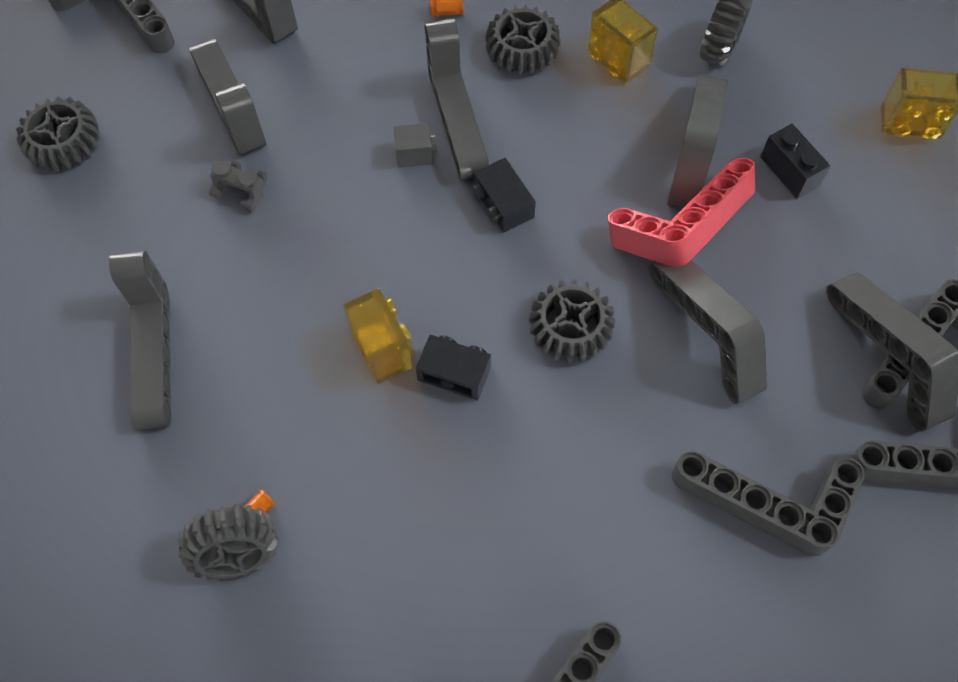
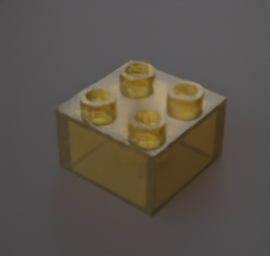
[588,0,658,84]
[881,68,958,139]
[343,288,414,384]

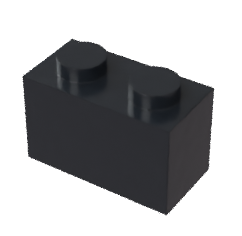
[760,123,831,199]
[472,157,536,233]
[416,334,491,401]

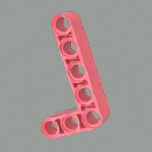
[608,158,755,267]

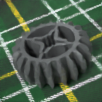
[700,0,753,67]
[485,4,561,75]
[16,96,100,172]
[529,279,616,363]
[178,504,278,581]

